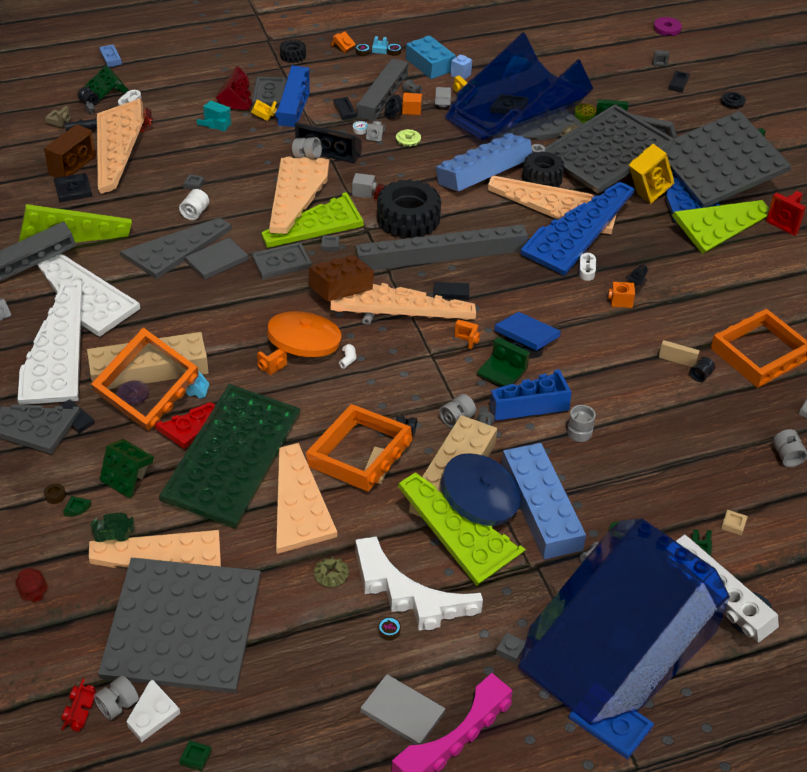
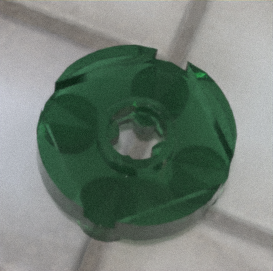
[90,513,135,542]

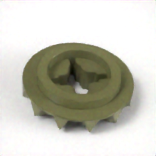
[314,556,349,587]

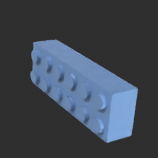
[436,133,532,191]
[501,443,586,560]

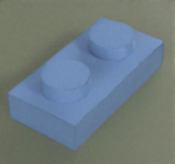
[99,44,122,67]

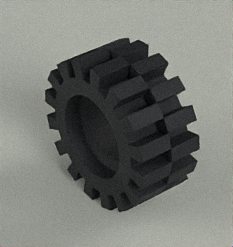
[280,39,306,63]

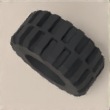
[377,179,441,239]

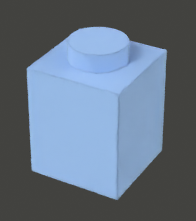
[451,54,472,80]

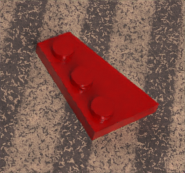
[155,402,225,449]

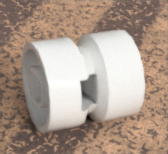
[179,189,209,220]

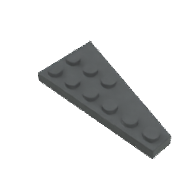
[487,106,583,141]
[120,217,232,279]
[0,404,81,454]

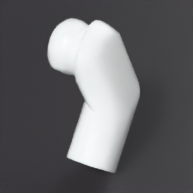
[339,344,356,369]

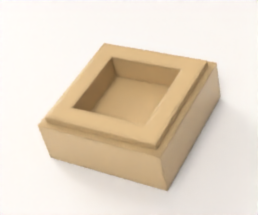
[721,510,748,536]

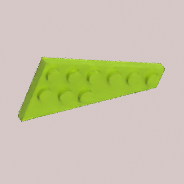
[18,204,132,243]

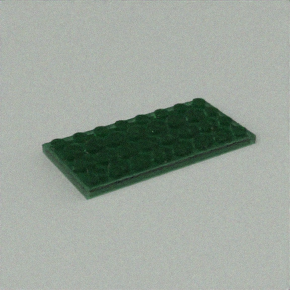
[159,384,301,528]

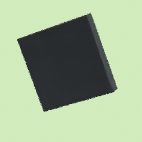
[490,94,529,116]
[53,173,93,203]

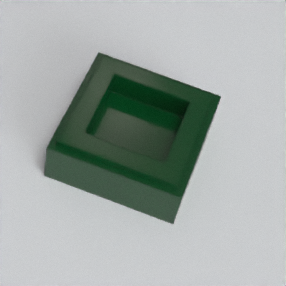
[179,740,212,772]

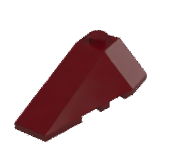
[215,66,252,110]

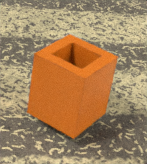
[401,93,422,115]

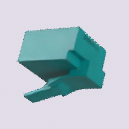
[197,100,231,132]

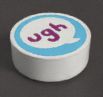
[353,121,368,135]

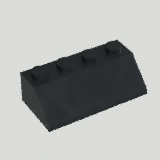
[295,122,362,164]

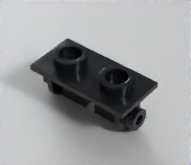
[625,265,648,286]

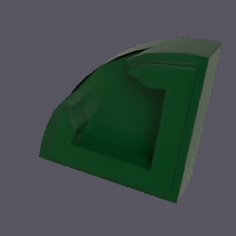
[63,496,92,517]

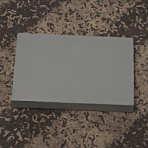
[361,674,446,745]

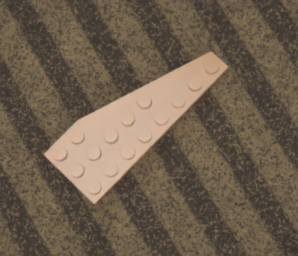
[269,157,329,234]

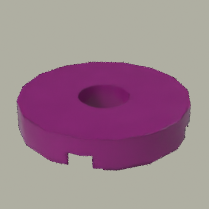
[654,17,682,36]

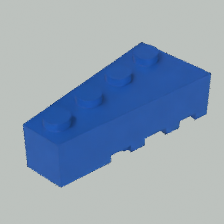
[276,65,310,127]
[490,369,571,420]

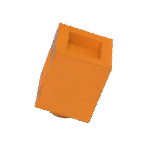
[608,282,635,308]

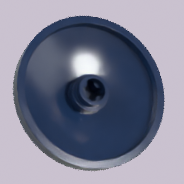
[441,453,521,526]

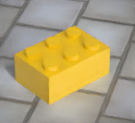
[629,144,674,204]

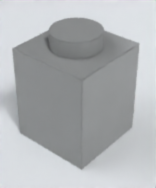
[352,173,377,199]

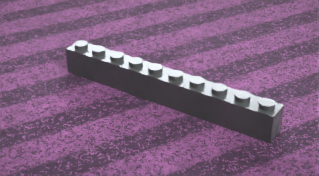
[355,225,528,270]

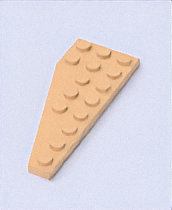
[97,98,144,194]
[488,176,617,234]
[330,283,476,320]

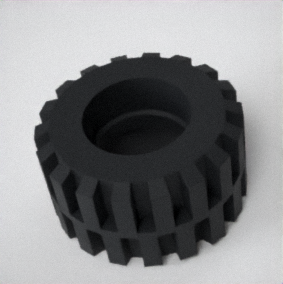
[522,151,564,188]

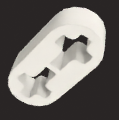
[118,90,141,106]
[579,253,596,281]

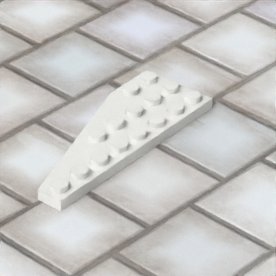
[37,253,140,337]
[18,282,82,405]

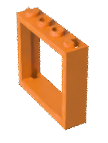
[711,309,807,388]
[91,328,199,432]
[306,404,413,492]

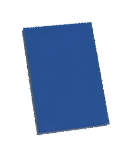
[494,312,561,350]
[569,683,654,760]

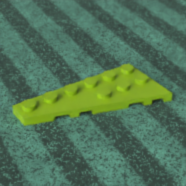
[261,192,364,248]
[672,200,769,254]
[397,473,526,586]

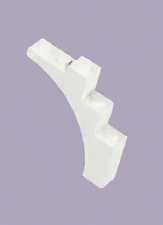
[355,537,483,630]

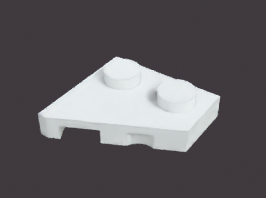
[126,680,180,742]

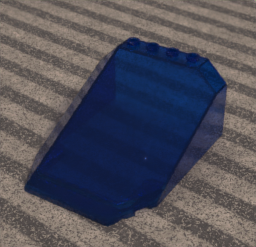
[445,32,593,140]
[518,518,730,725]

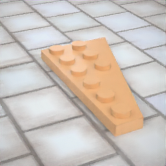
[276,443,337,554]
[89,530,221,568]

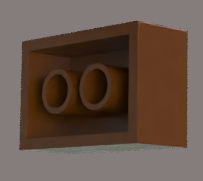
[44,124,96,178]
[308,255,374,302]

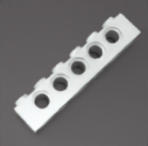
[665,535,779,643]

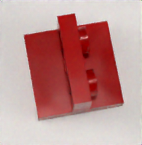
[766,191,806,236]

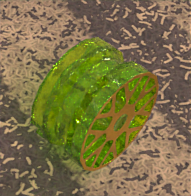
[574,104,596,124]

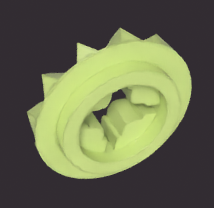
[396,129,421,147]

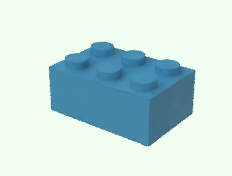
[406,36,456,79]

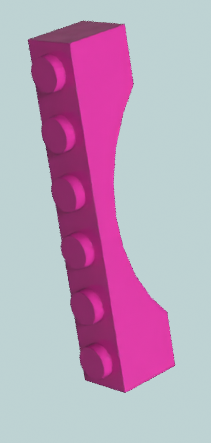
[392,673,513,772]

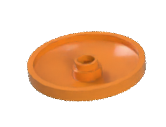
[267,311,341,357]

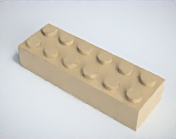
[87,332,209,389]
[409,415,497,517]

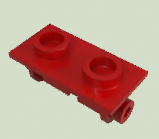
[61,679,96,731]

